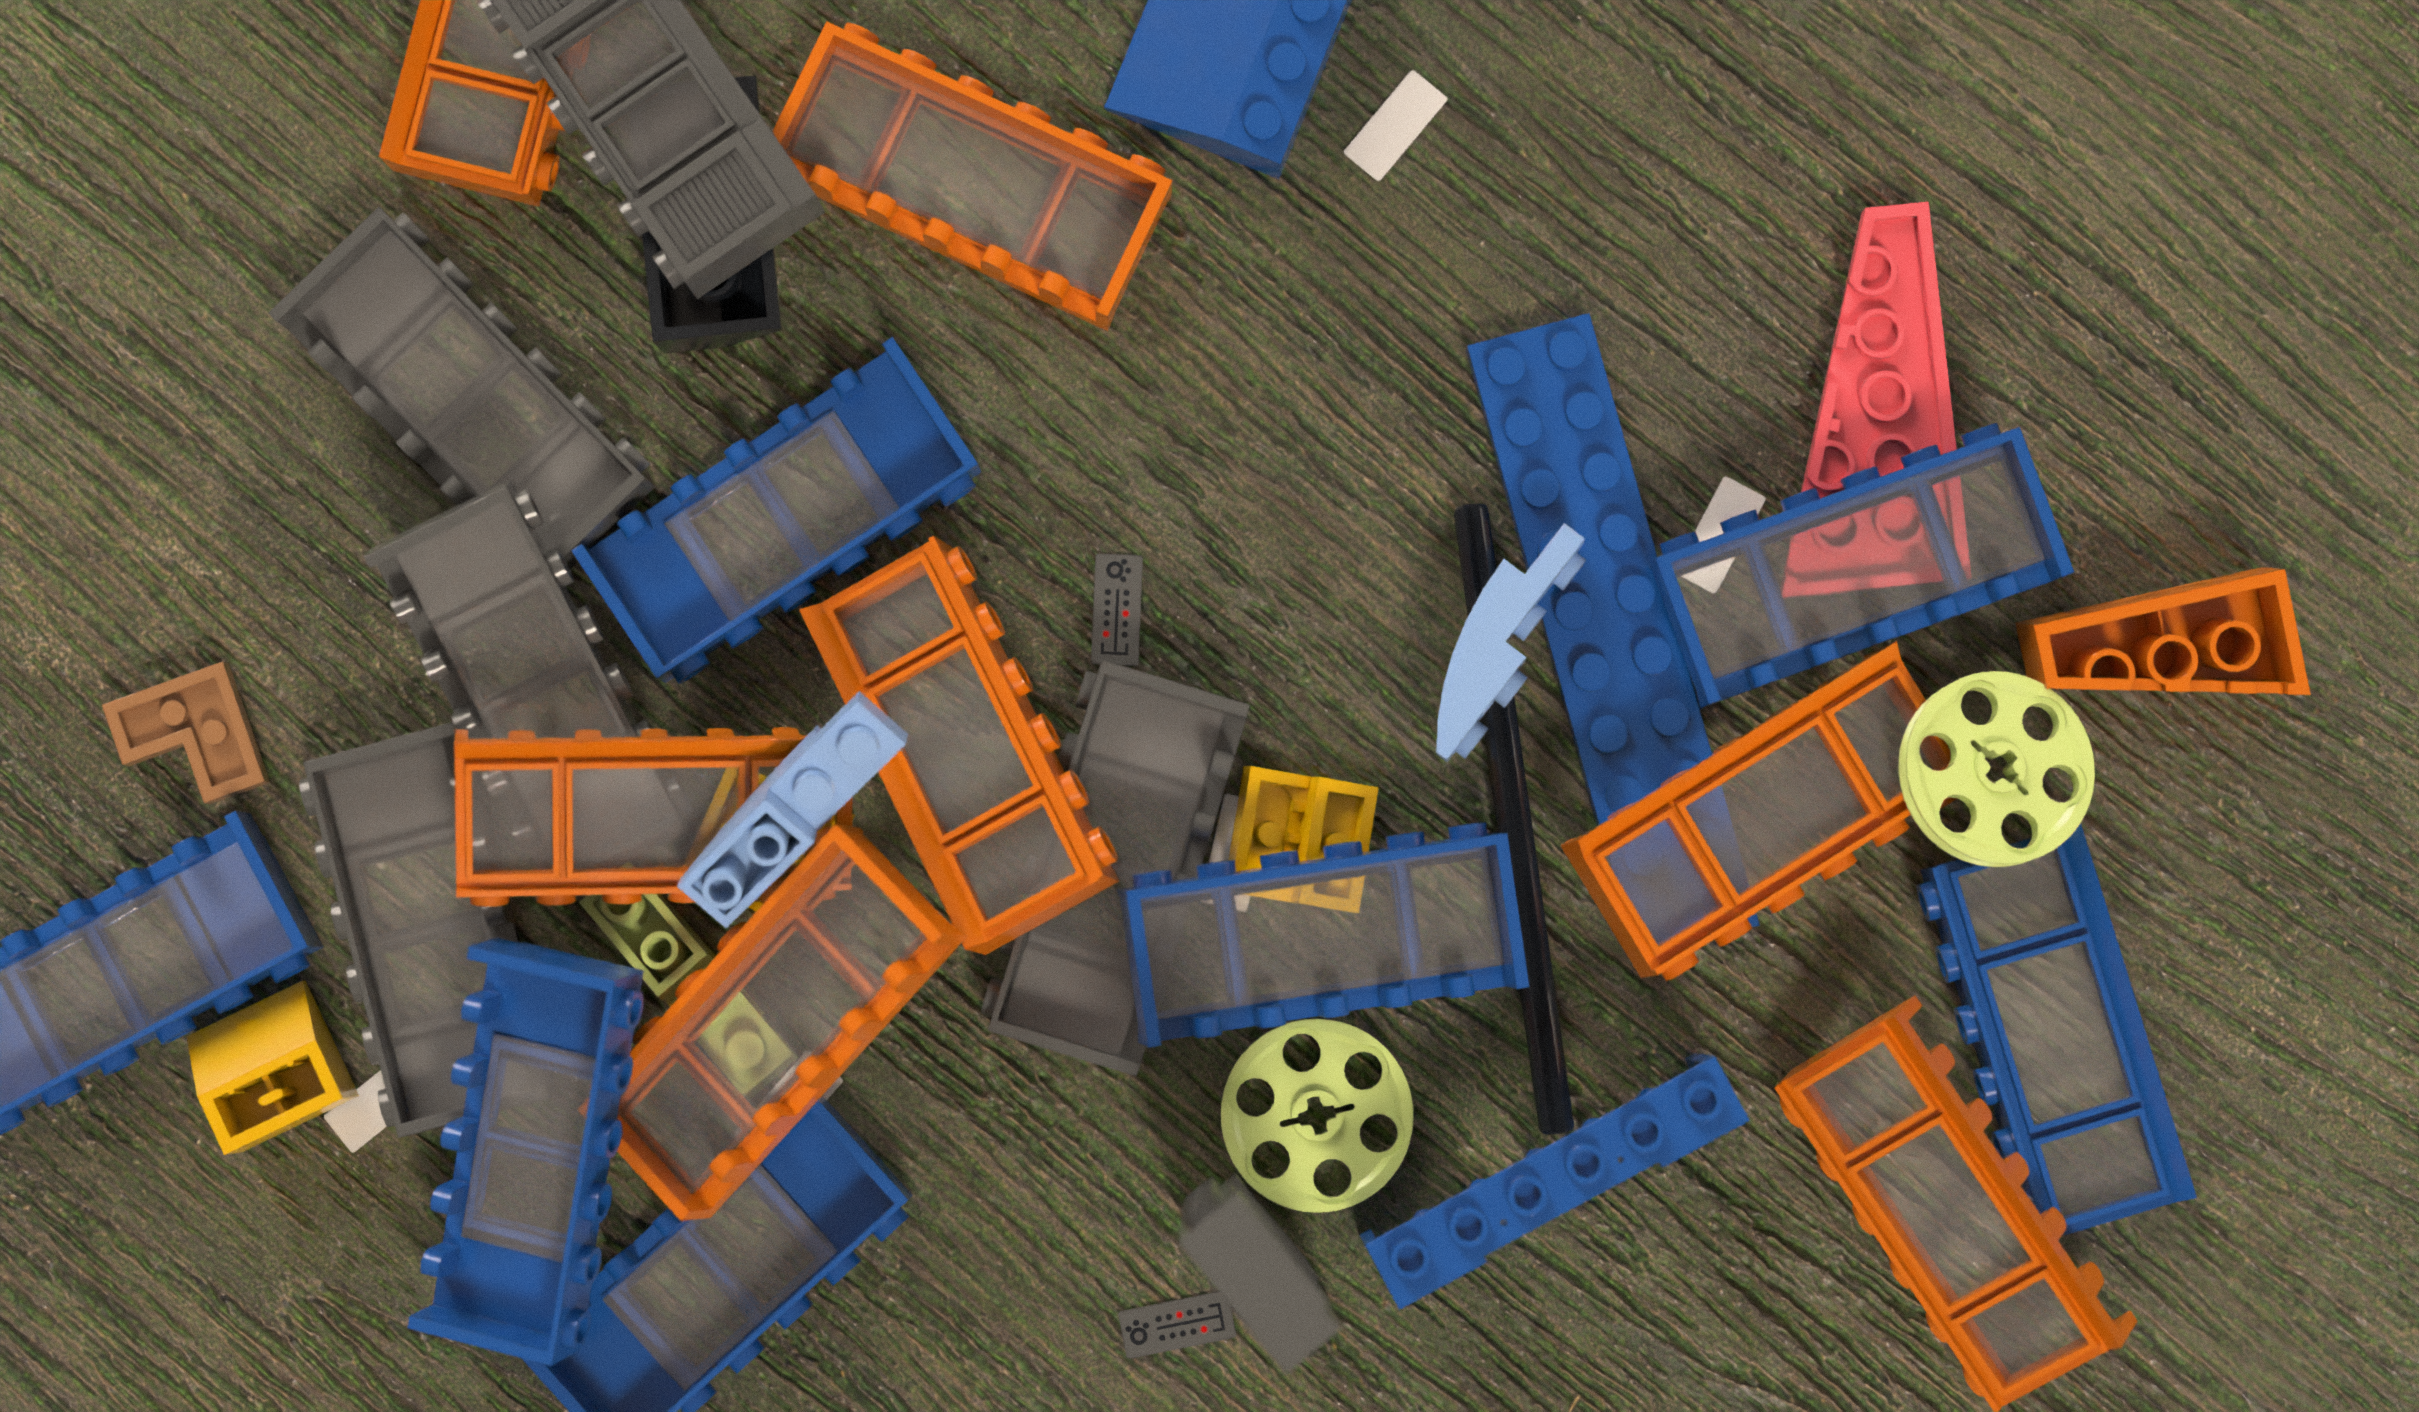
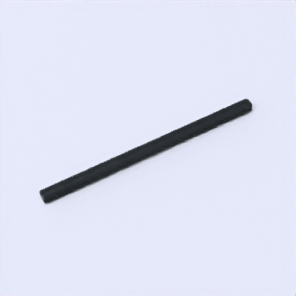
[1454,503,1574,1135]

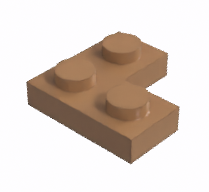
[102,661,270,804]

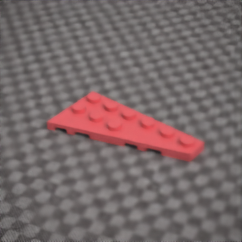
[1780,202,1971,599]

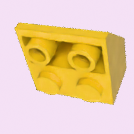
[186,980,359,1155]

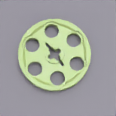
[1898,671,2095,867]
[1221,1019,1414,1213]

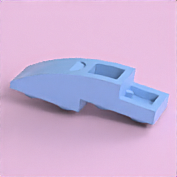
[1436,523,1586,762]
[677,691,908,928]

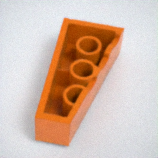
[2015,567,2311,695]

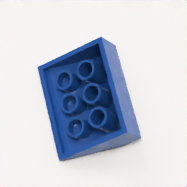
[1104,0,1352,179]

